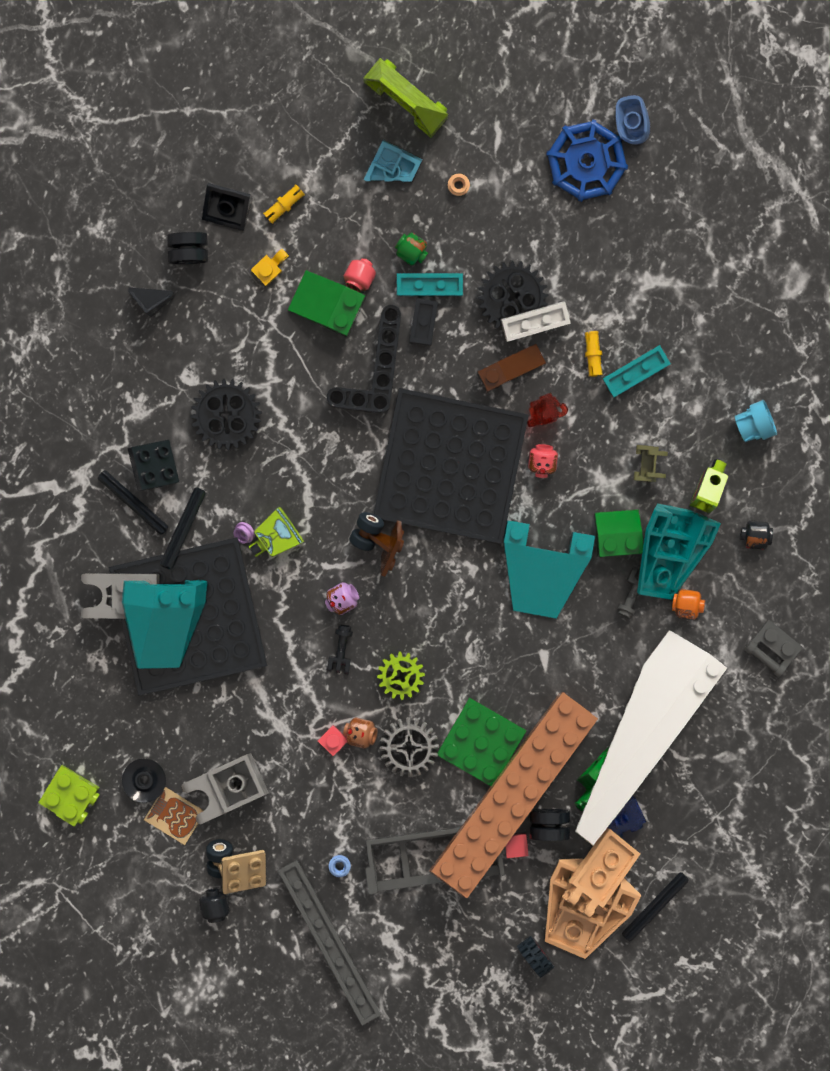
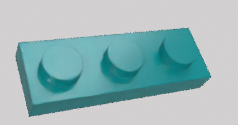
[397,273,463,296]
[602,345,671,398]

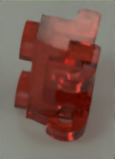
[527,393,568,428]

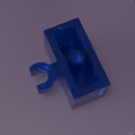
[607,795,646,837]

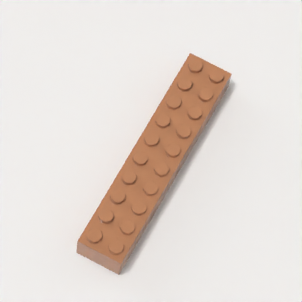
[429,692,598,898]

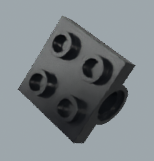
[127,440,179,491]

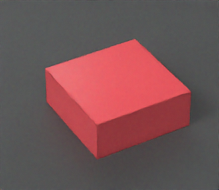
[505,833,529,858]

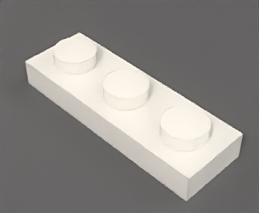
[501,301,571,342]

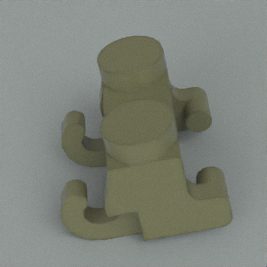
[634,445,668,482]

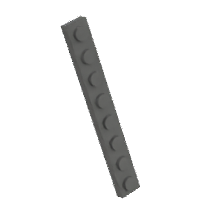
[278,859,381,1025]

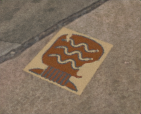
[144,787,204,845]

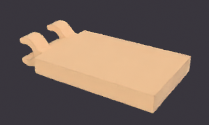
[562,828,640,917]

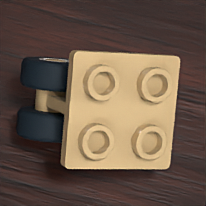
[206,839,266,894]

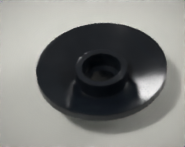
[122,758,166,803]

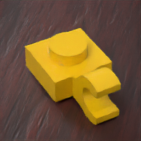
[251,249,289,286]

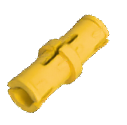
[263,184,305,224]
[584,331,603,377]

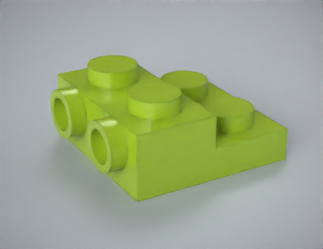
[38,765,100,827]

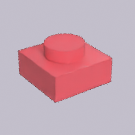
[318,725,347,756]

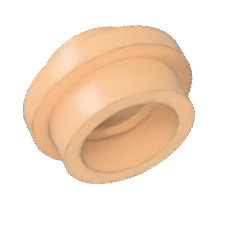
[448,174,470,196]

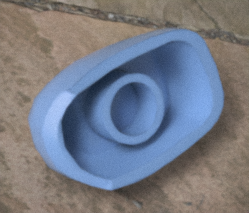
[616,95,650,145]

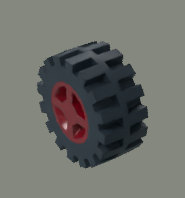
[517,936,554,978]

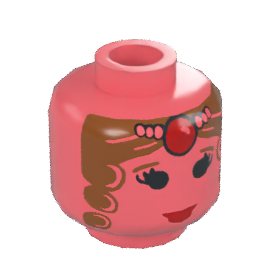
[528,444,558,478]

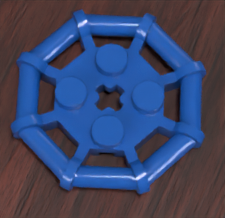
[546,119,628,202]

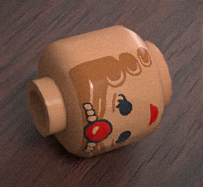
[343,717,378,749]

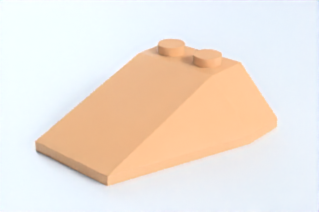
[545,858,641,959]

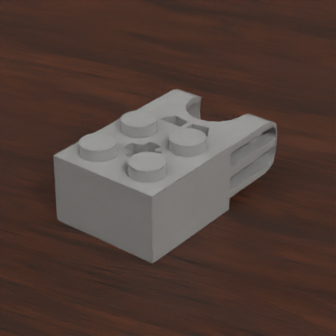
[81,574,159,619]
[181,753,269,824]

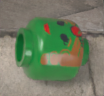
[395,233,428,266]

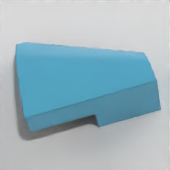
[364,140,423,182]

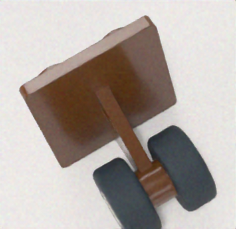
[349,512,404,577]

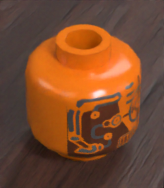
[672,589,705,620]

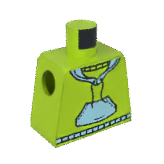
[249,507,304,557]

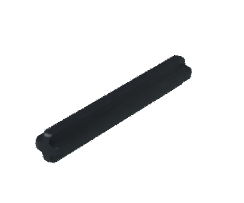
[98,470,168,535]
[160,487,206,569]
[622,872,689,942]

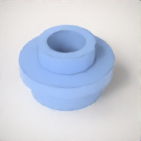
[329,855,351,877]

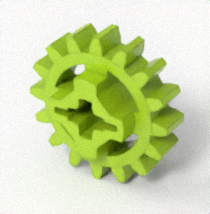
[377,651,425,700]

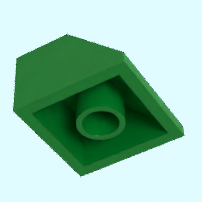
[595,509,643,557]

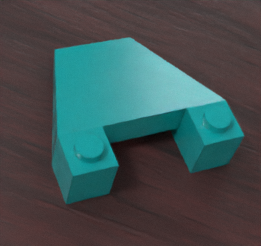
[503,520,595,619]

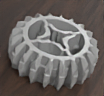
[379,717,439,777]

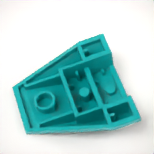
[637,503,721,600]
[122,580,207,669]

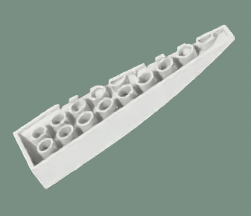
[575,630,727,845]

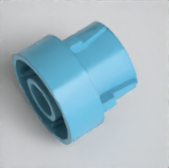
[735,400,777,442]

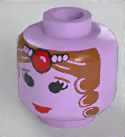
[325,582,359,615]

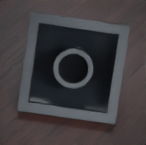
[201,183,253,231]

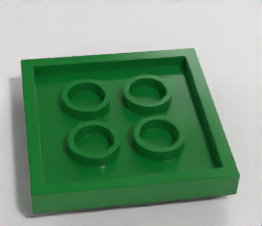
[437,697,527,786]

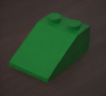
[288,270,366,338]

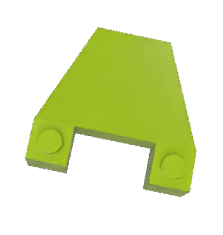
[363,58,448,138]

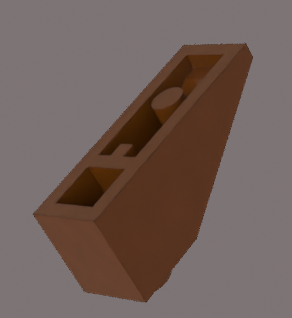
[477,344,546,393]

